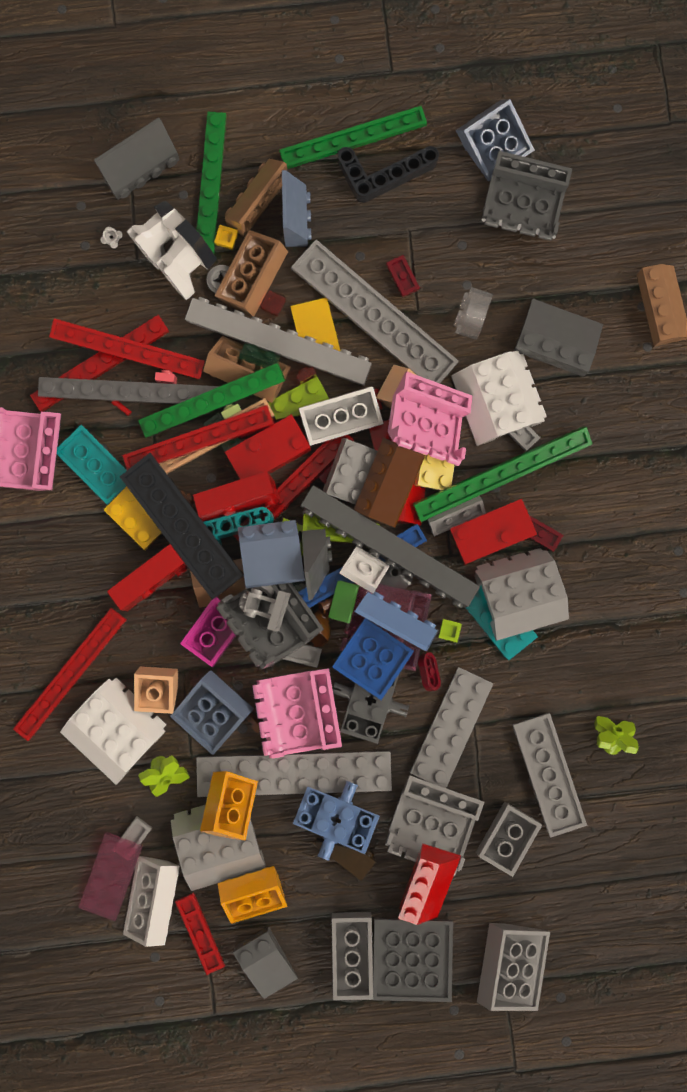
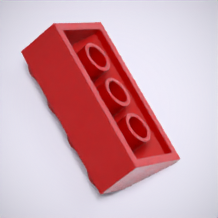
[398,843,461,925]

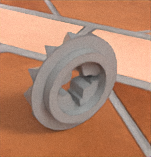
[207,265,229,294]

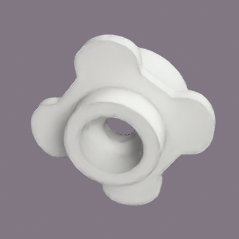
[100,227,123,248]

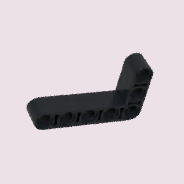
[338,146,439,203]

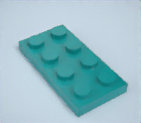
[57,425,127,505]
[466,585,538,661]

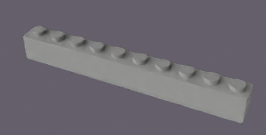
[185,297,372,386]

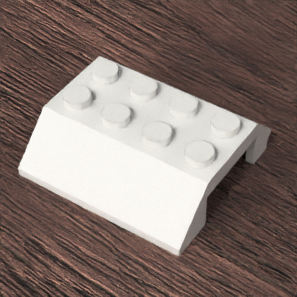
[451,351,547,446]
[60,678,166,785]

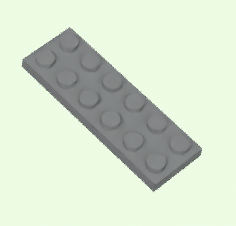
[410,667,493,788]
[512,713,587,838]

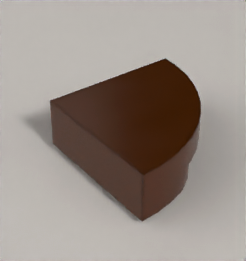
[246,712,263,733]

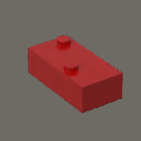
[225,414,311,480]
[193,471,280,522]
[450,499,537,564]
[107,544,187,611]

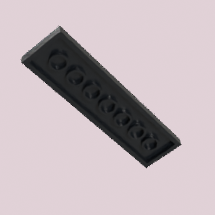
[119,453,244,600]

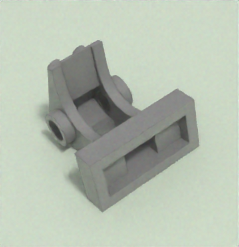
[239,588,291,631]

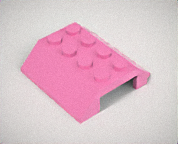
[388,372,472,466]
[0,407,61,491]
[252,668,342,759]

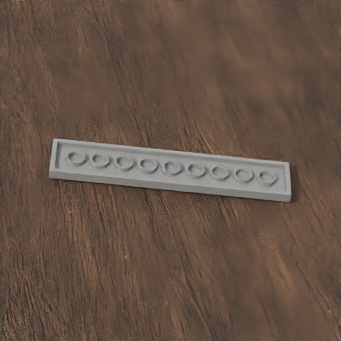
[291,240,459,384]
[197,751,392,797]

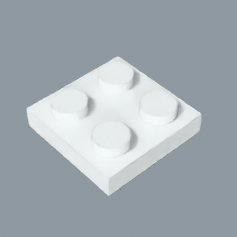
[340,546,389,593]

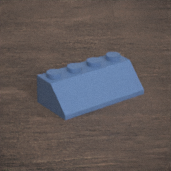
[355,592,438,651]

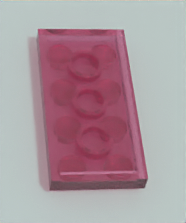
[79,832,143,921]

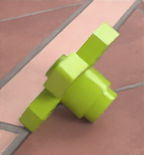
[595,716,639,755]
[138,755,190,797]

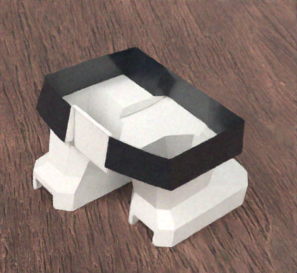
[126,201,217,300]

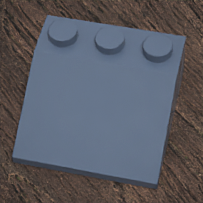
[456,99,534,181]
[282,170,311,247]
[238,520,305,589]
[170,670,253,755]

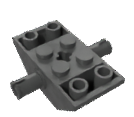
[333,675,409,744]

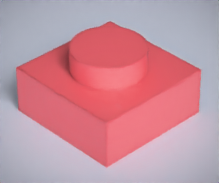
[155,370,177,384]

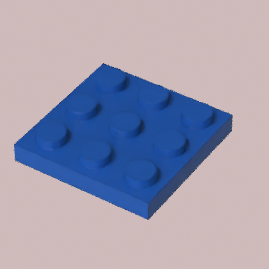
[332,618,414,700]

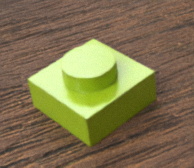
[438,619,462,642]

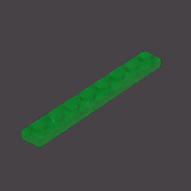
[279,106,427,169]
[197,111,227,253]
[138,363,286,438]

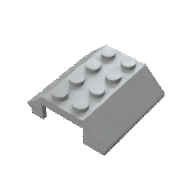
[474,548,569,641]
[385,775,484,876]
[171,805,266,891]

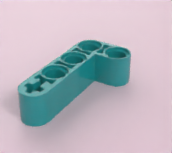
[204,507,274,545]

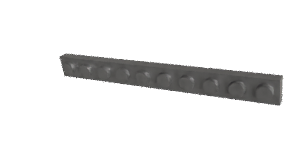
[38,377,231,406]

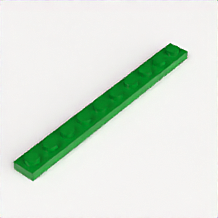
[412,426,592,522]

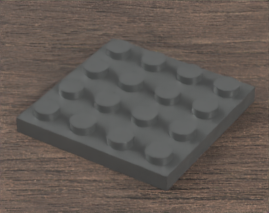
[373,918,453,1002]

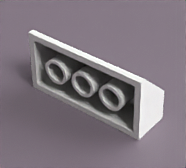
[298,386,383,445]
[123,856,179,947]

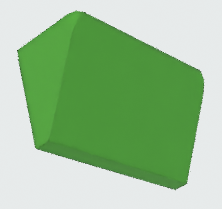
[329,580,359,624]

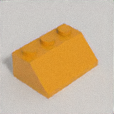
[200,771,258,841]
[218,866,287,924]

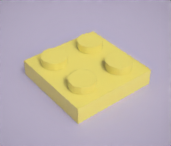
[414,453,454,491]

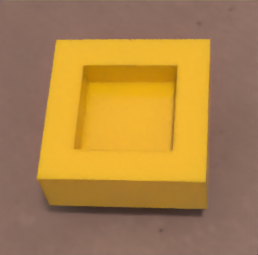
[214,225,238,250]

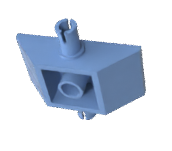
[293,781,380,861]

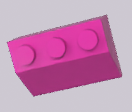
[180,598,236,667]

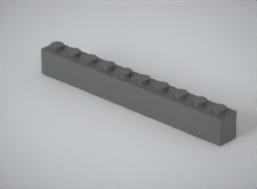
[301,486,480,609]

